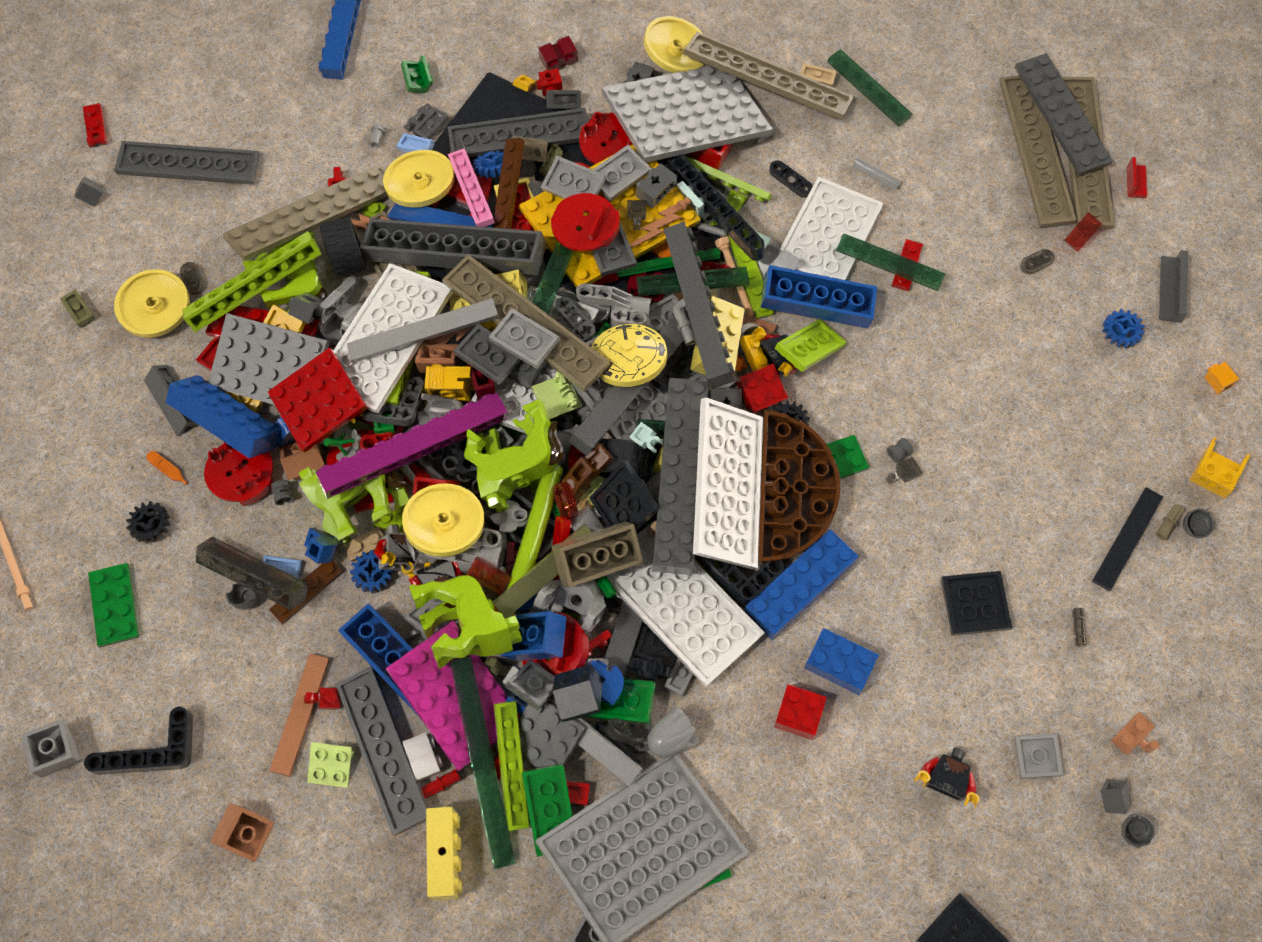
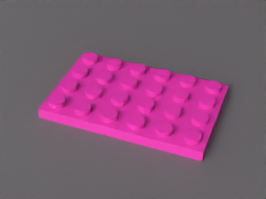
[386,621,521,771]

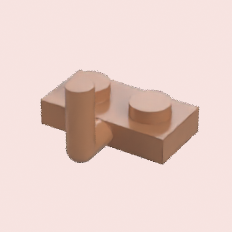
[1111,712,1159,755]

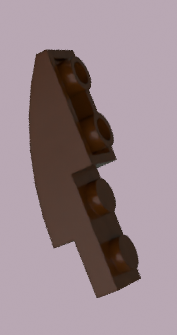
[554,444,613,514]

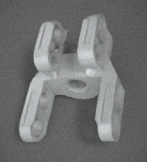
[316,276,362,347]
[576,284,652,332]
[419,528,507,579]
[534,579,606,632]

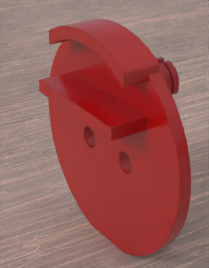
[579,112,633,164]
[551,193,620,252]
[204,442,273,506]
[522,612,589,676]

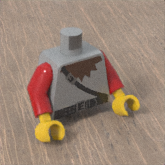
[374,524,438,571]
[402,560,465,602]

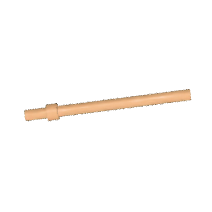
[0,520,33,611]

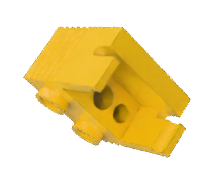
[425,364,475,401]
[1189,437,1250,498]

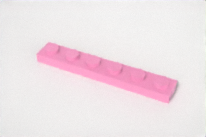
[448,149,495,227]

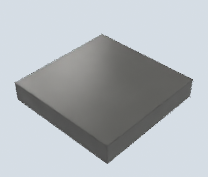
[505,659,554,711]

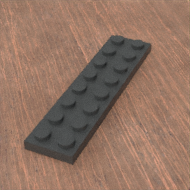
[1014,53,1113,176]
[448,108,588,157]
[114,141,260,184]
[336,666,428,836]

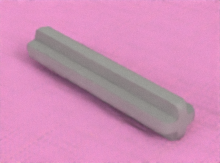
[853,158,901,190]

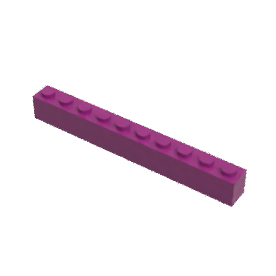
[316,393,508,499]

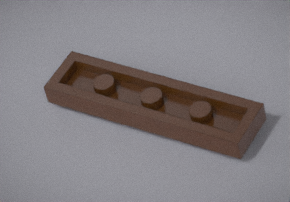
[269,561,343,625]

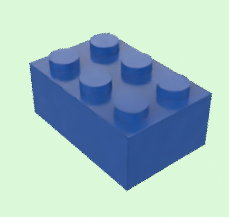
[501,611,567,661]
[804,628,879,695]

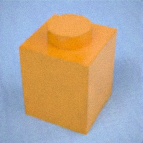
[1204,361,1239,394]

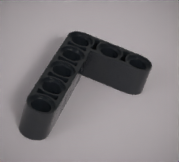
[695,555,784,605]
[84,706,193,775]

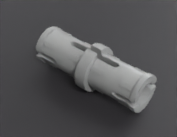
[672,307,696,346]

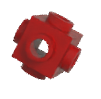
[536,68,563,97]

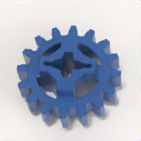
[473,151,504,178]
[1102,309,1145,348]
[350,550,394,593]

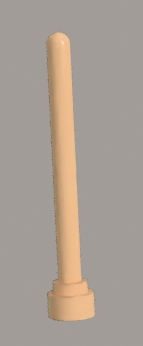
[715,236,755,317]

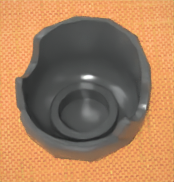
[1182,508,1214,539]
[226,580,259,610]
[1121,814,1155,848]

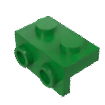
[401,55,433,93]

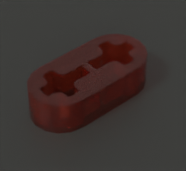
[553,482,578,519]

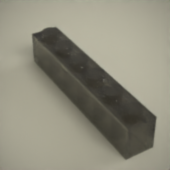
[195,536,308,610]

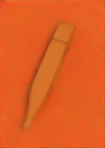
[146,451,188,485]

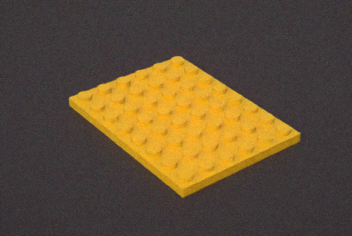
[519,145,701,288]

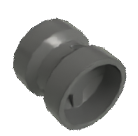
[886,438,914,464]
[271,480,294,505]

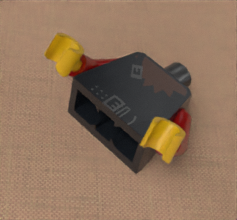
[752,327,797,377]
[914,748,979,808]

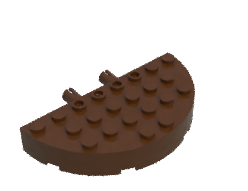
[758,410,840,566]

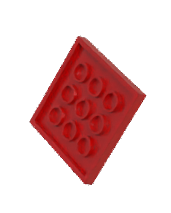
[267,347,368,453]

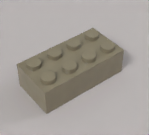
[552,522,643,588]

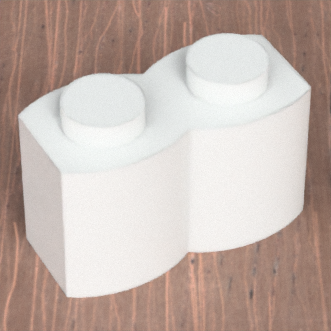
[403,732,443,782]

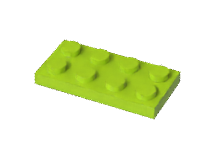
[775,319,847,372]

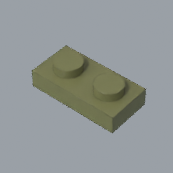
[60,289,95,328]

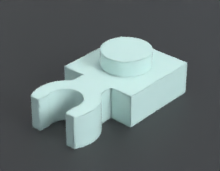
[629,422,663,453]

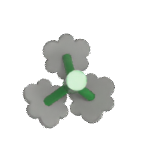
[324,423,361,460]

